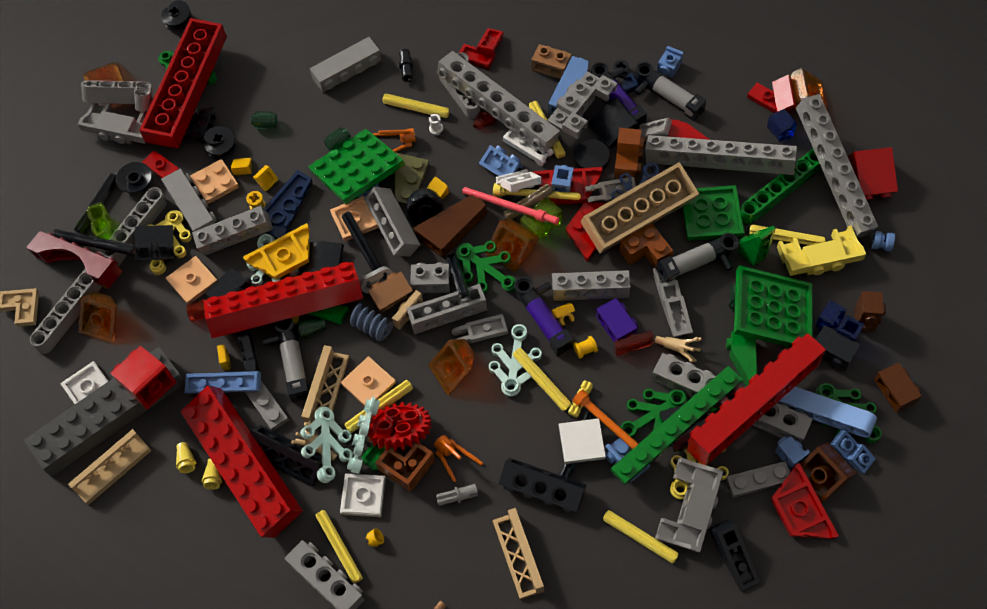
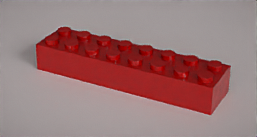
[139,18,227,149]
[203,262,363,339]
[687,333,826,466]
[180,385,303,538]

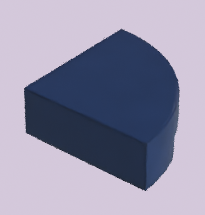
[622,73,639,93]

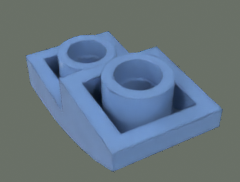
[830,430,876,474]

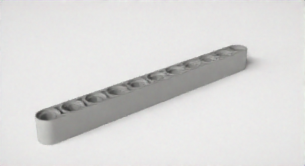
[30,187,167,354]

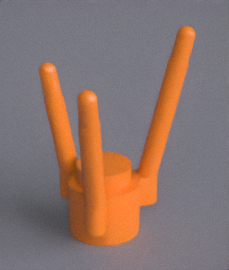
[373,128,416,153]
[434,435,483,482]

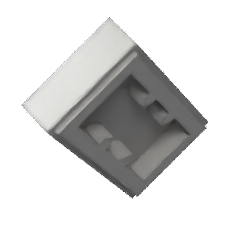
[639,117,672,141]

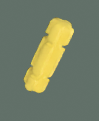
[568,380,593,418]

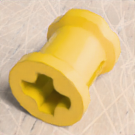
[246,191,266,210]
[573,336,598,359]

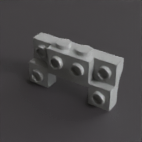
[547,71,617,139]
[77,103,146,144]
[655,458,723,552]

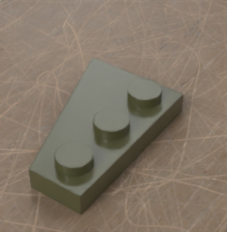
[395,153,429,207]

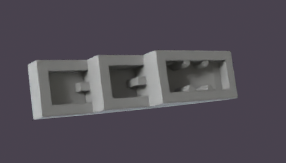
[652,268,693,337]

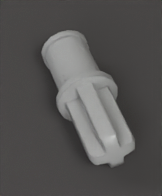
[436,484,478,506]

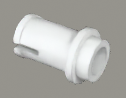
[429,114,443,135]

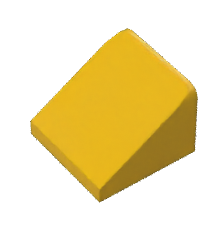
[231,158,252,175]
[427,177,449,199]

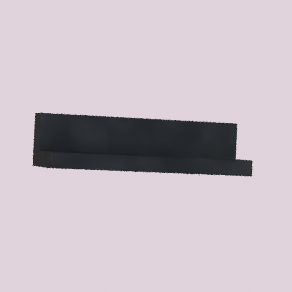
[250,425,322,486]

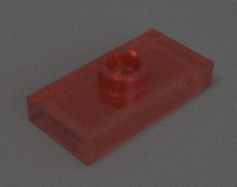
[614,331,654,356]

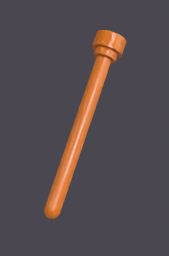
[572,389,638,449]

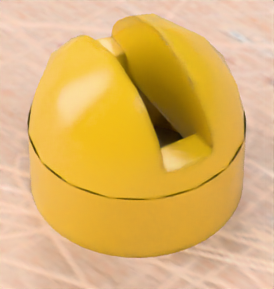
[366,528,384,547]

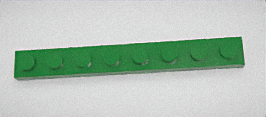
[611,366,743,485]

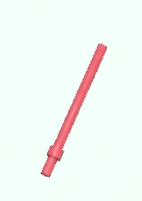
[462,187,559,225]

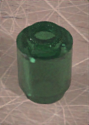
[251,111,277,129]
[323,127,351,151]

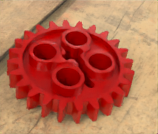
[367,402,432,451]

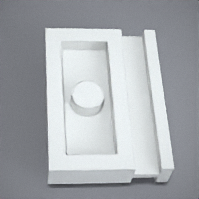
[496,169,541,192]

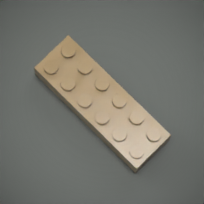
[581,162,699,253]

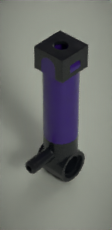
[591,62,647,129]
[514,277,574,356]

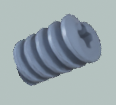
[350,303,394,341]

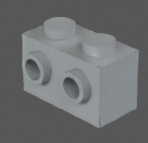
[410,262,450,293]

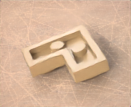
[0,288,39,327]

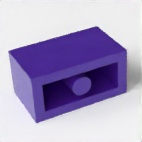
[596,298,638,347]

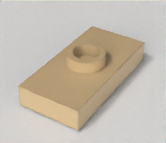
[392,290,423,330]

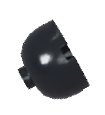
[406,188,443,225]

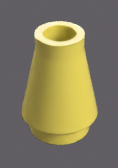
[176,442,196,473]
[202,459,222,490]

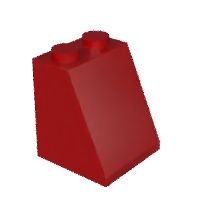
[847,147,898,200]
[110,346,177,410]

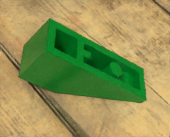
[738,226,776,267]
[726,331,757,387]

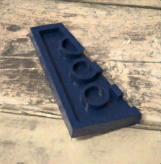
[264,170,313,239]

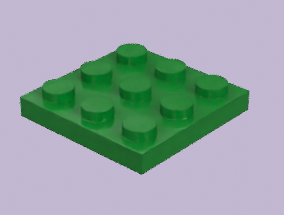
[682,185,744,241]

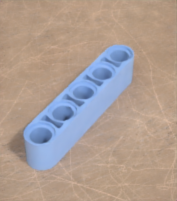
[778,387,877,438]

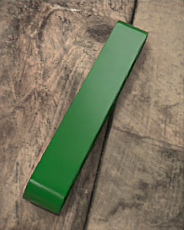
[741,149,822,225]

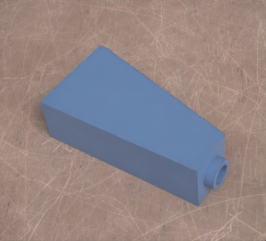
[548,56,588,118]

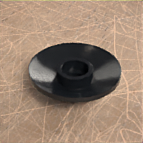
[116,162,152,193]

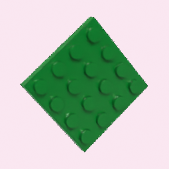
[308,129,405,205]
[734,265,812,347]

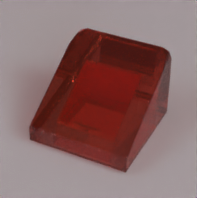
[186,300,205,322]

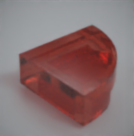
[473,111,497,129]

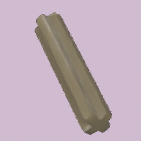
[504,184,553,221]

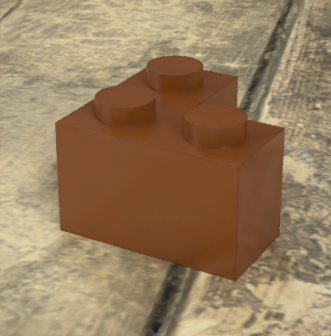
[614,128,644,181]
[619,223,673,268]
[376,443,435,493]

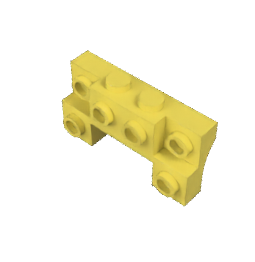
[777,226,866,276]

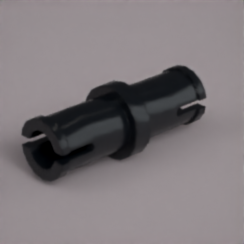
[399,49,413,82]

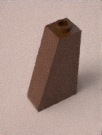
[414,195,487,258]

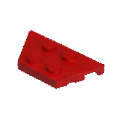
[532,167,602,205]
[565,201,606,262]
[770,463,839,539]

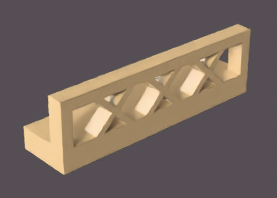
[301,345,349,427]
[68,429,152,505]
[492,508,544,600]

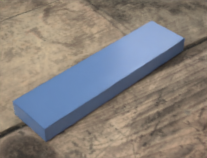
[185,371,261,394]

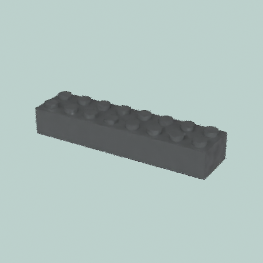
[23,347,185,477]

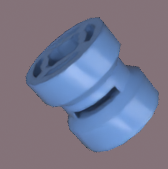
[871,231,895,252]

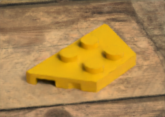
[243,223,310,280]

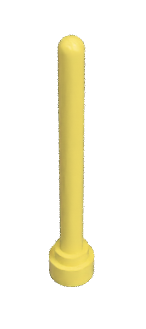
[493,183,581,200]

